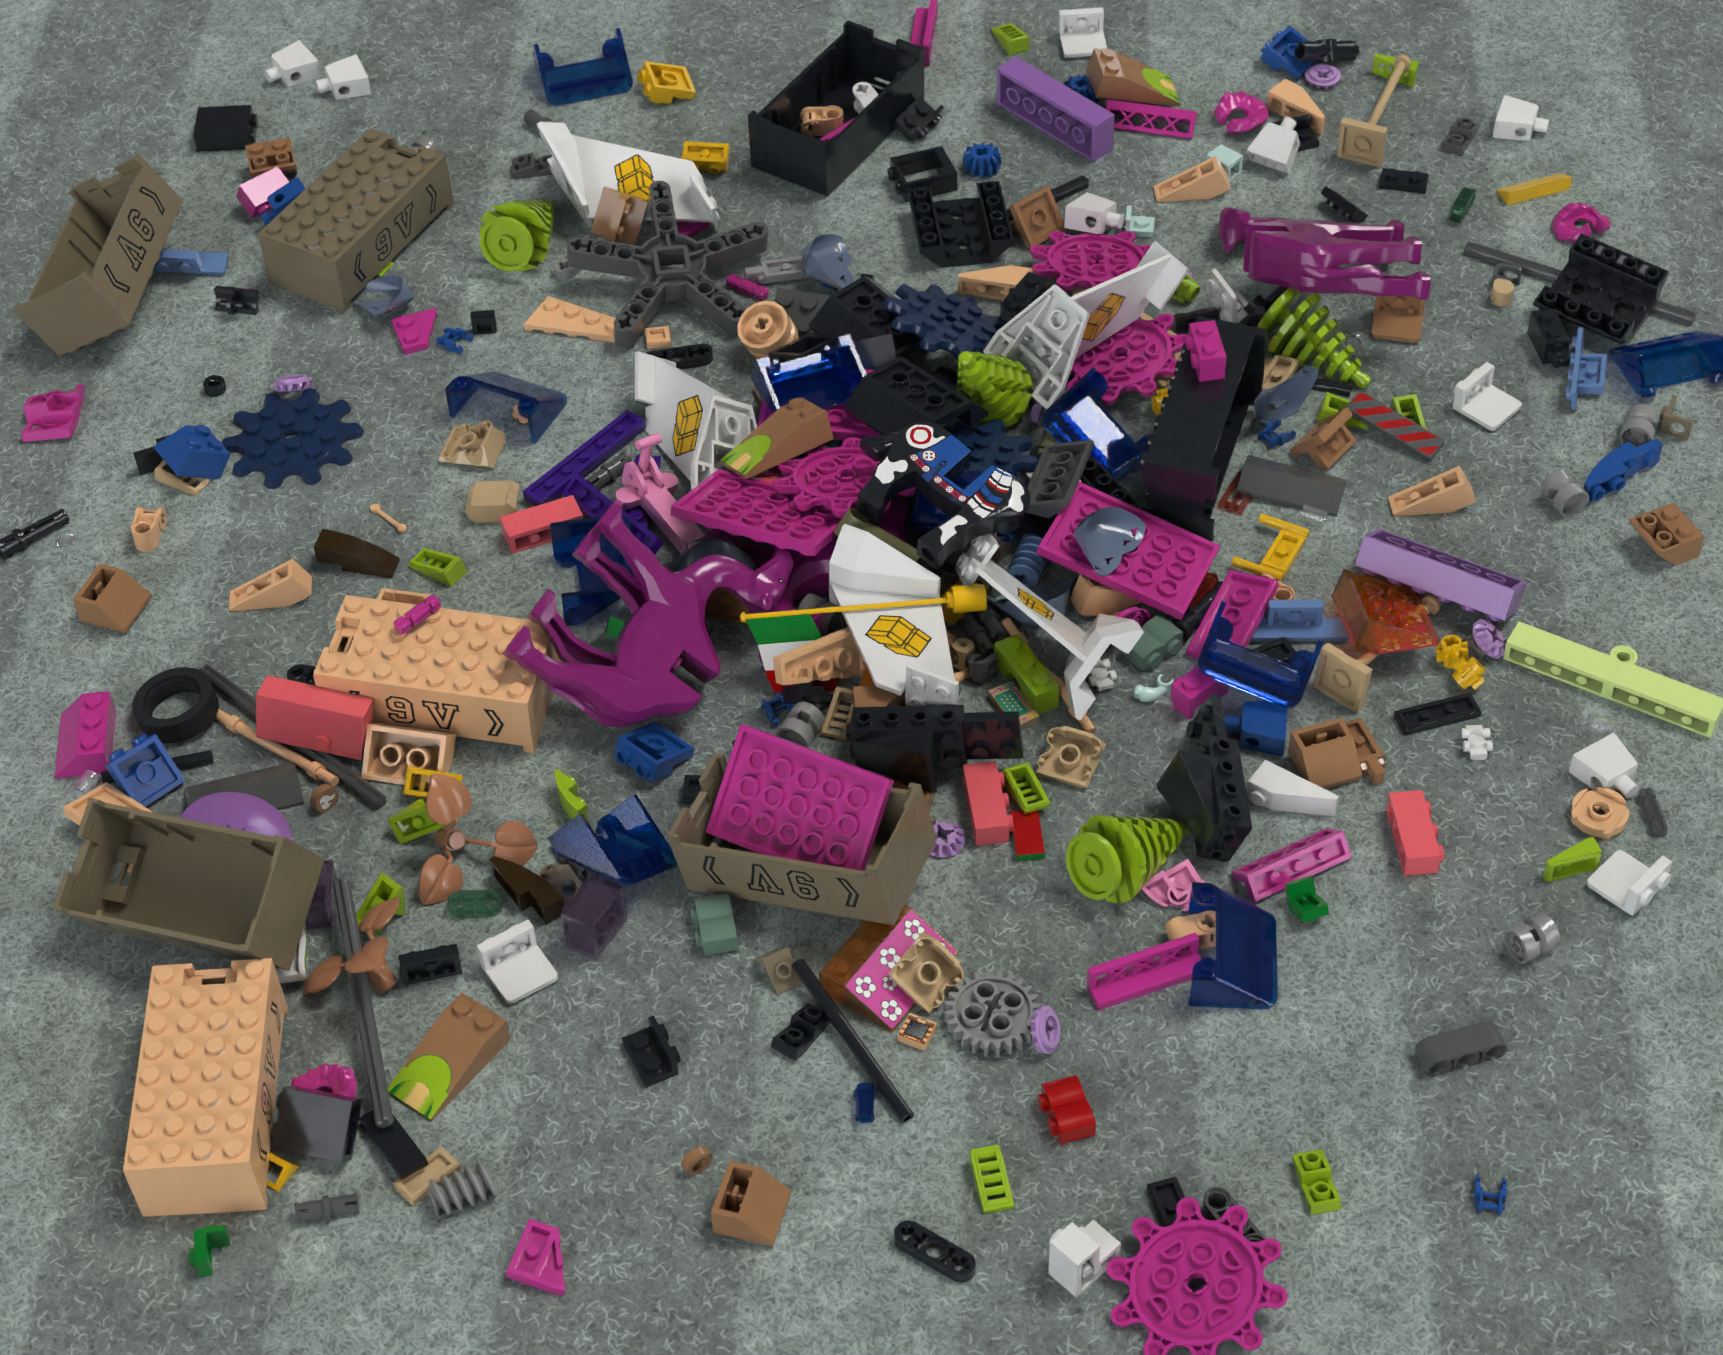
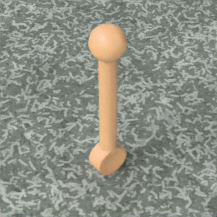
[370,504,407,533]

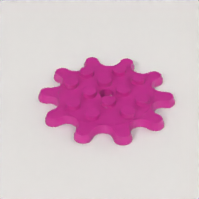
[1030,231,1151,292]
[1067,313,1186,405]
[773,437,916,518]
[1106,1197,1288,1355]

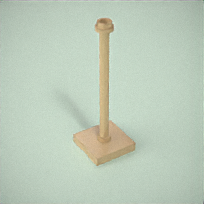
[1337,54,1411,167]
[1313,594,1442,713]

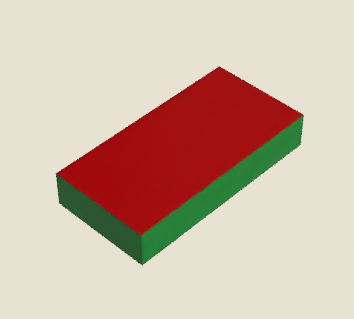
[1010,811,1045,861]

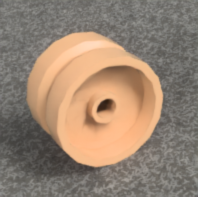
[737,301,799,364]

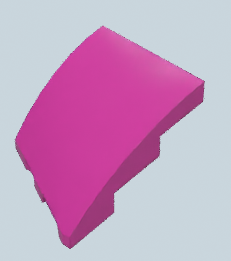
[21,384,85,442]

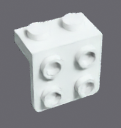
[1059,7,1107,58]
[1208,269,1256,326]
[1453,362,1522,431]
[1587,850,1672,916]
[477,920,558,1004]

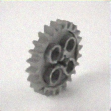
[945,970,1041,1057]

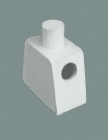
[264,40,322,87]
[315,54,371,100]
[1493,95,1550,141]
[1247,117,1300,174]
[1064,192,1124,234]
[1569,733,1639,799]

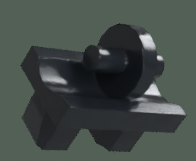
[214,286,259,315]
[1174,307,1218,335]

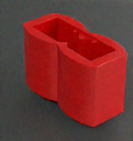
[1037,1075,1096,1145]

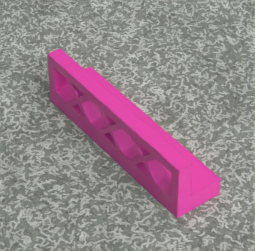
[910,0,938,66]
[1106,99,1198,139]
[1231,828,1352,902]
[1087,932,1207,1010]

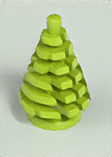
[480,199,556,272]
[1257,288,1371,389]
[956,351,1033,428]
[1066,815,1190,904]

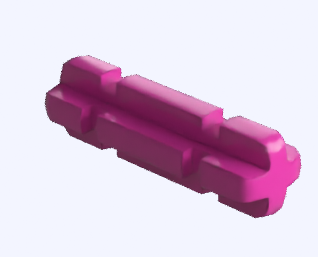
[726,274,769,301]
[393,595,441,635]

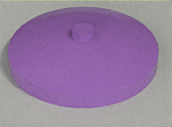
[180,792,292,841]

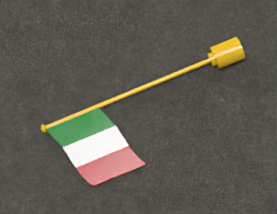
[740,584,987,695]

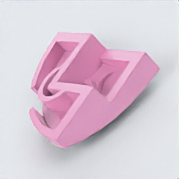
[1141,859,1219,913]

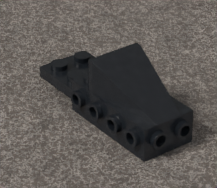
[1156,694,1253,862]
[846,705,1024,793]

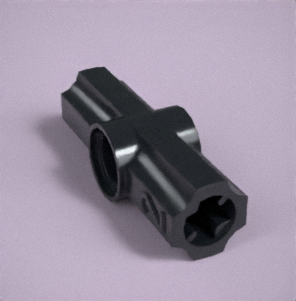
[1294,39,1359,63]

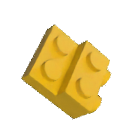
[637,61,696,104]

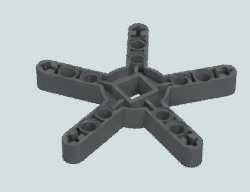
[567,181,768,347]

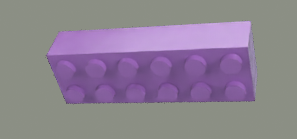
[997,57,1115,162]
[1355,529,1527,622]

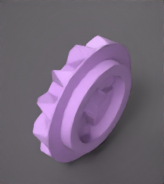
[1305,64,1341,90]
[273,374,313,392]
[1473,619,1507,659]
[930,819,965,858]
[1029,1006,1060,1054]

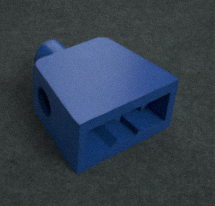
[260,177,305,226]
[1225,700,1288,756]

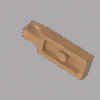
[1345,718,1386,786]

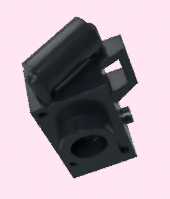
[783,681,833,705]

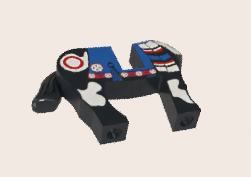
[857,421,1030,570]

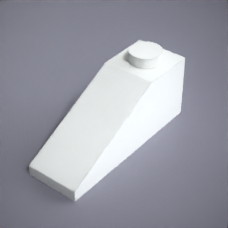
[1247,760,1339,816]

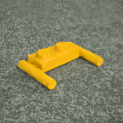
[1231,513,1310,582]

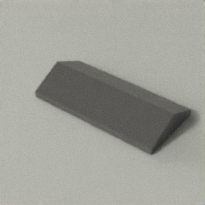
[1026,440,1094,519]
[1236,455,1347,517]
[185,762,304,810]

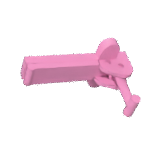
[614,433,705,555]

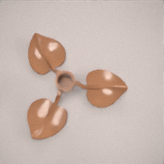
[418,774,537,905]
[303,897,401,996]

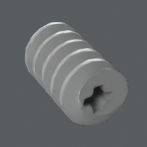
[428,1161,497,1219]

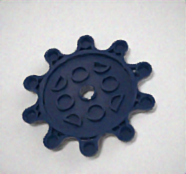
[882,284,1003,361]
[222,388,364,489]
[942,417,1038,489]

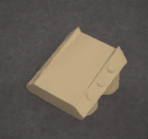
[439,420,506,468]
[464,480,519,523]
[1035,726,1106,788]
[888,932,964,1015]

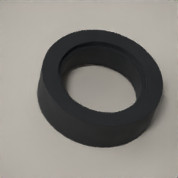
[132,667,219,743]

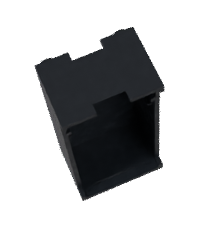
[748,20,925,196]
[1140,316,1268,542]

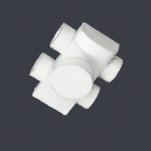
[1088,658,1117,691]
[1461,725,1493,760]

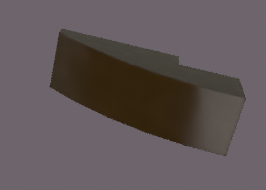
[314,529,400,578]
[490,856,566,925]

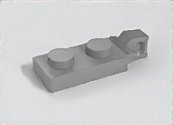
[745,256,812,284]

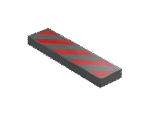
[1346,390,1445,462]

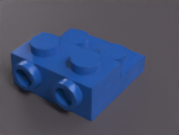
[1260,25,1317,80]
[614,721,694,782]
[104,733,186,807]

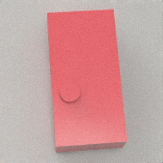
[256,675,373,760]

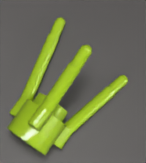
[1170,274,1201,303]

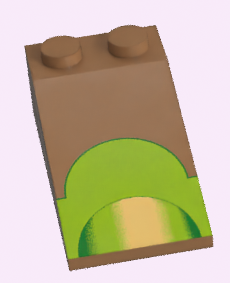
[1086,48,1180,106]
[721,398,834,480]
[388,992,511,1122]

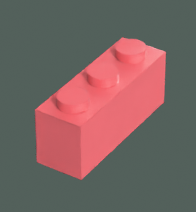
[500,495,585,554]
[963,761,1014,846]
[1386,790,1444,876]

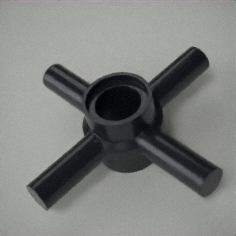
[1238,286,1288,326]

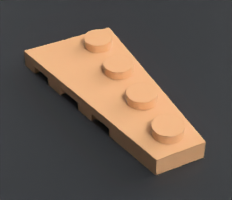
[523,296,616,343]
[773,627,866,685]

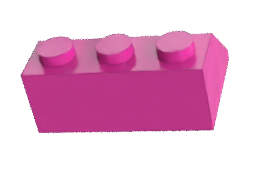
[55,691,116,778]

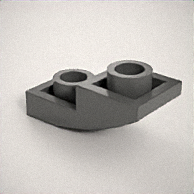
[1440,118,1480,157]
[512,152,553,178]

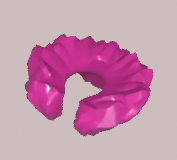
[1214,91,1269,135]
[1551,202,1611,243]
[291,1063,357,1098]

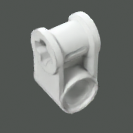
[852,82,878,113]

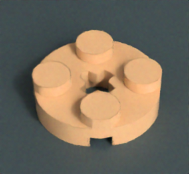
[1570,787,1630,840]

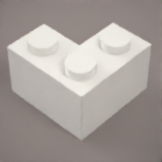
[1048,1220,1121,1297]

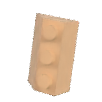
[361,722,456,789]

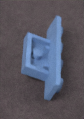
[152,249,229,275]
[1566,327,1607,410]
[1250,599,1349,641]

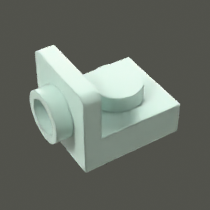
[1121,205,1155,238]

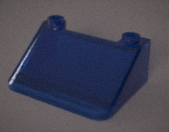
[532,28,633,106]
[1609,331,1723,398]
[1042,367,1150,482]
[445,371,567,444]
[550,515,637,626]
[1197,600,1324,708]
[548,795,677,887]
[1188,882,1278,1009]

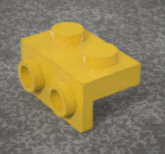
[680,141,730,174]

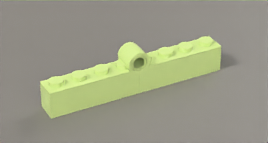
[1503,621,1723,738]

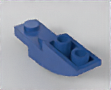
[1584,439,1663,502]

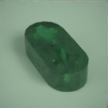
[1449,187,1476,223]
[447,889,503,918]

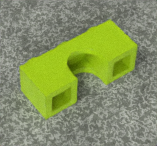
[994,634,1059,715]

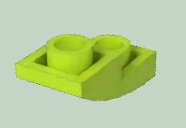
[554,769,588,827]
[1292,1149,1341,1215]

